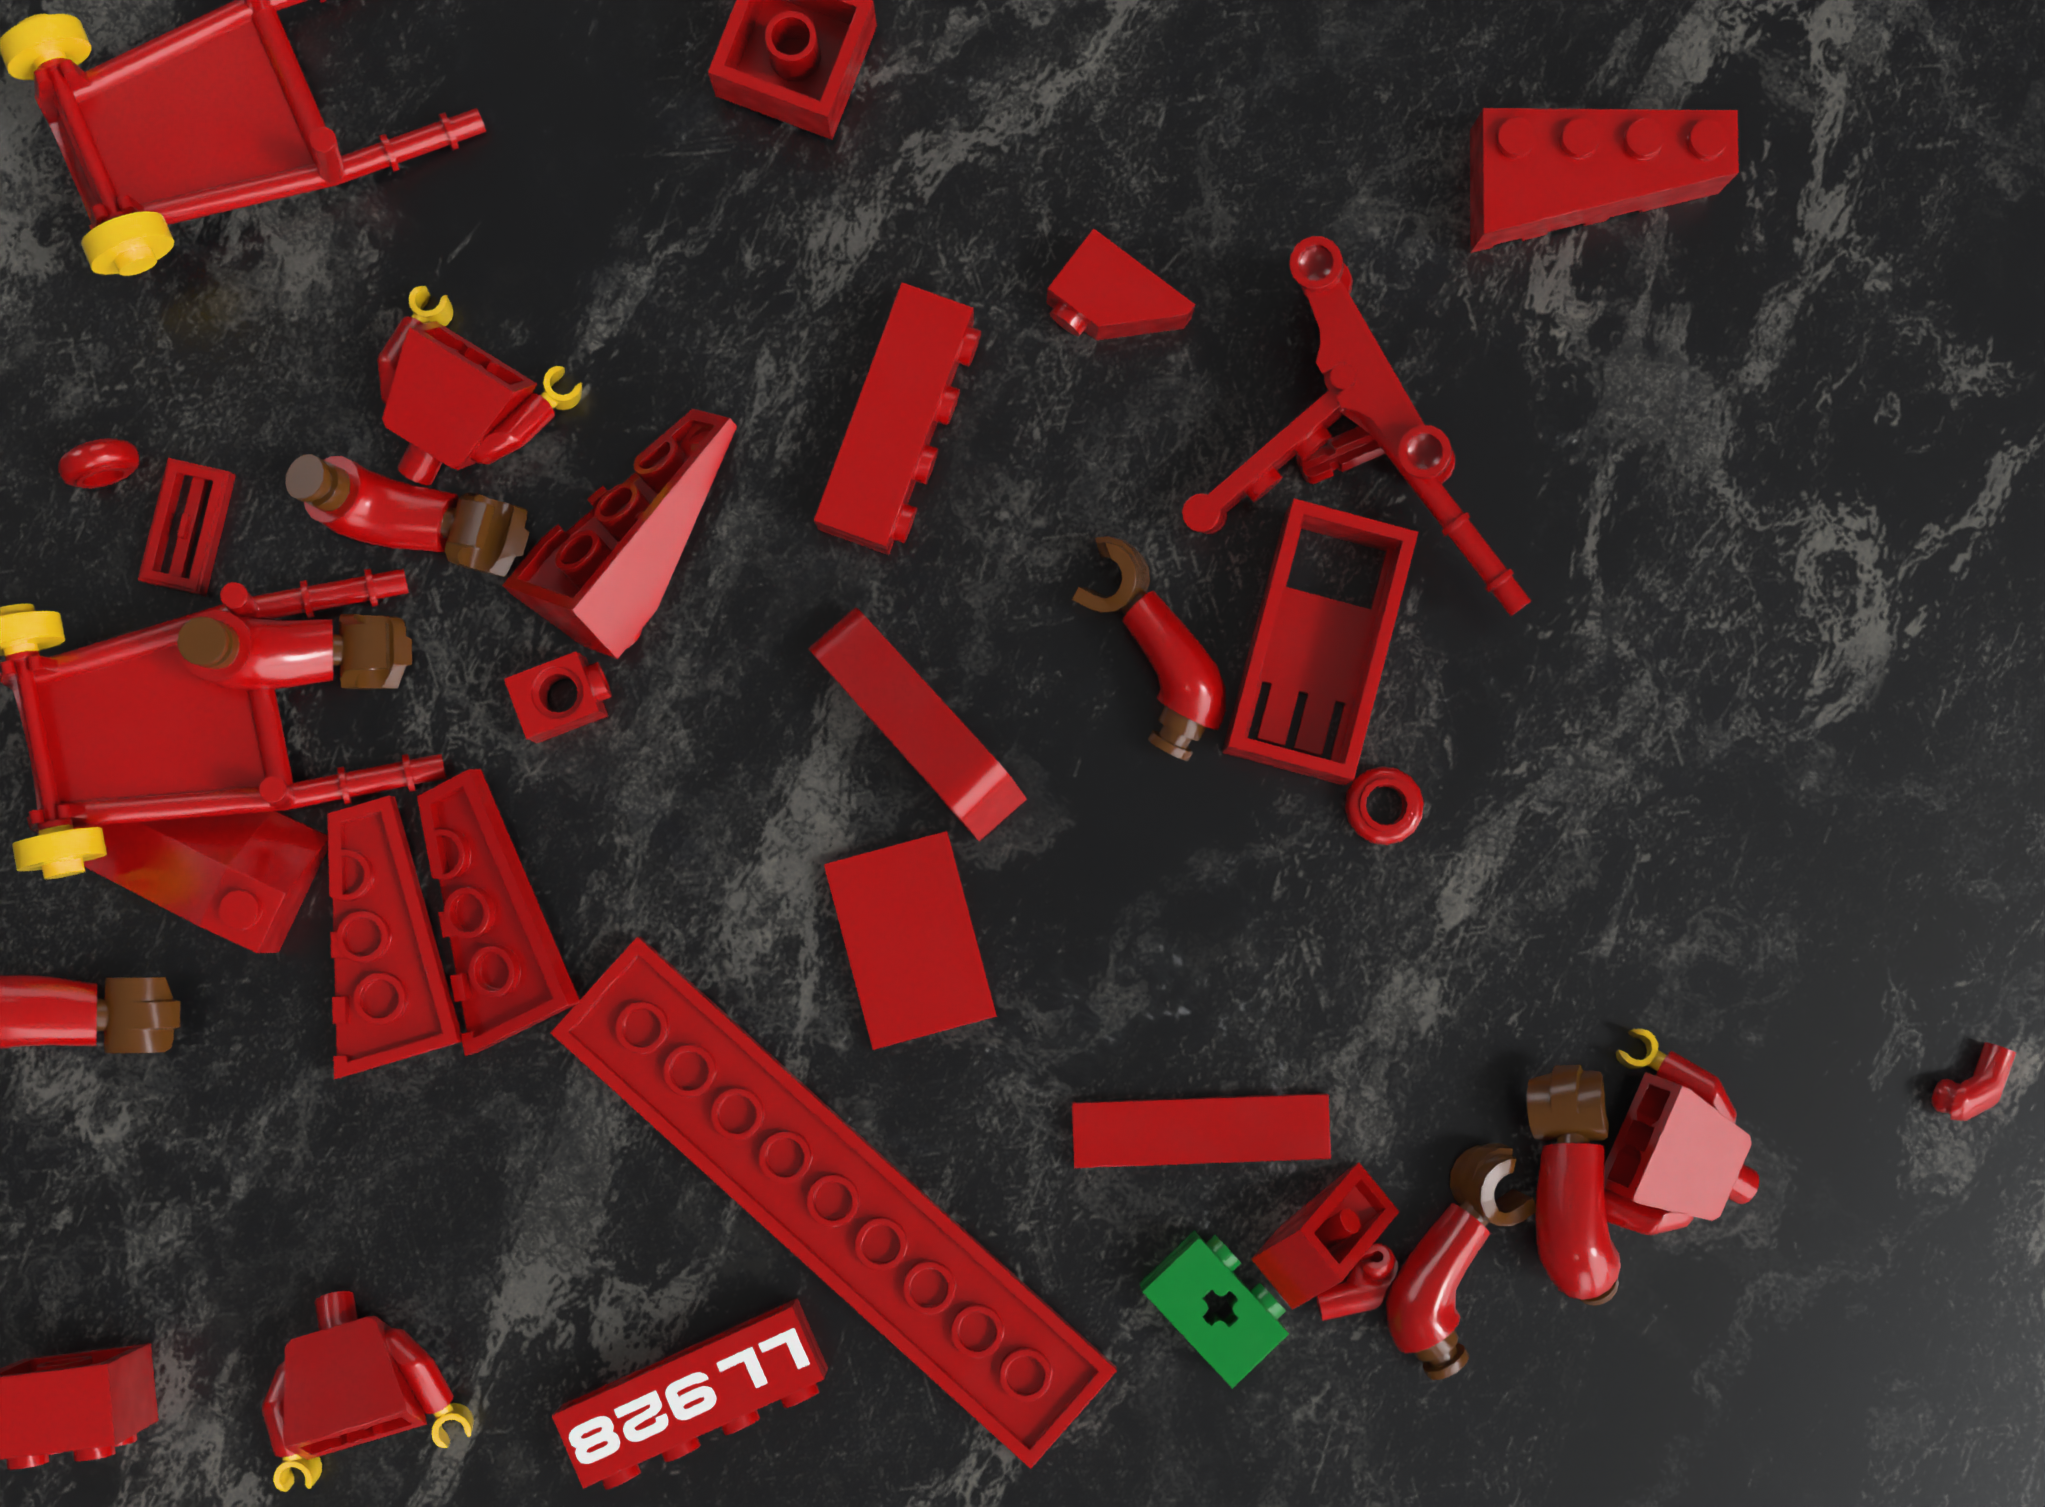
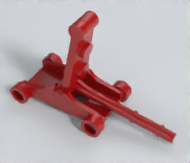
[1182,236,1531,616]

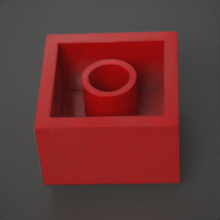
[708,0,877,140]
[0,1343,159,1470]

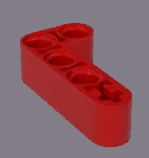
[808,607,1027,842]

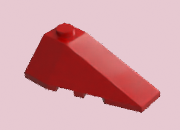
[502,409,737,659]
[73,811,328,953]

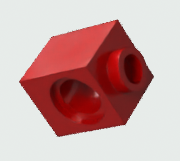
[504,651,612,743]

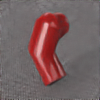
[1932,1042,2017,1121]
[1316,1243,1398,1321]

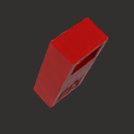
[1222,498,1418,786]

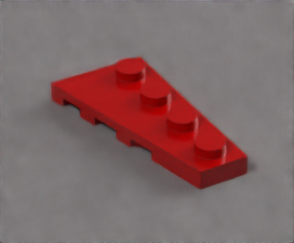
[417,769,580,1056]
[327,795,462,1079]

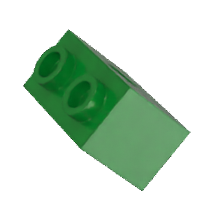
[1139,1230,1289,1389]

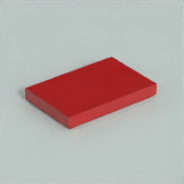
[824,831,997,1050]

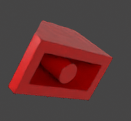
[1047,229,1196,341]
[1251,1162,1400,1310]

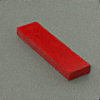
[1071,1093,1331,1168]

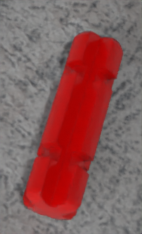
[1296,426,1385,484]

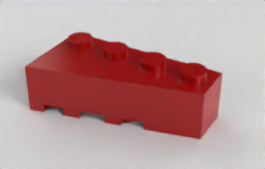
[1470,108,1739,253]

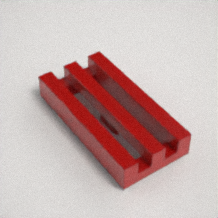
[138,458,236,597]

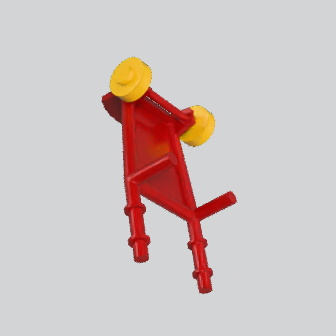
[0,0,486,276]
[0,568,446,879]

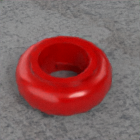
[58,438,140,488]
[1345,766,1424,845]

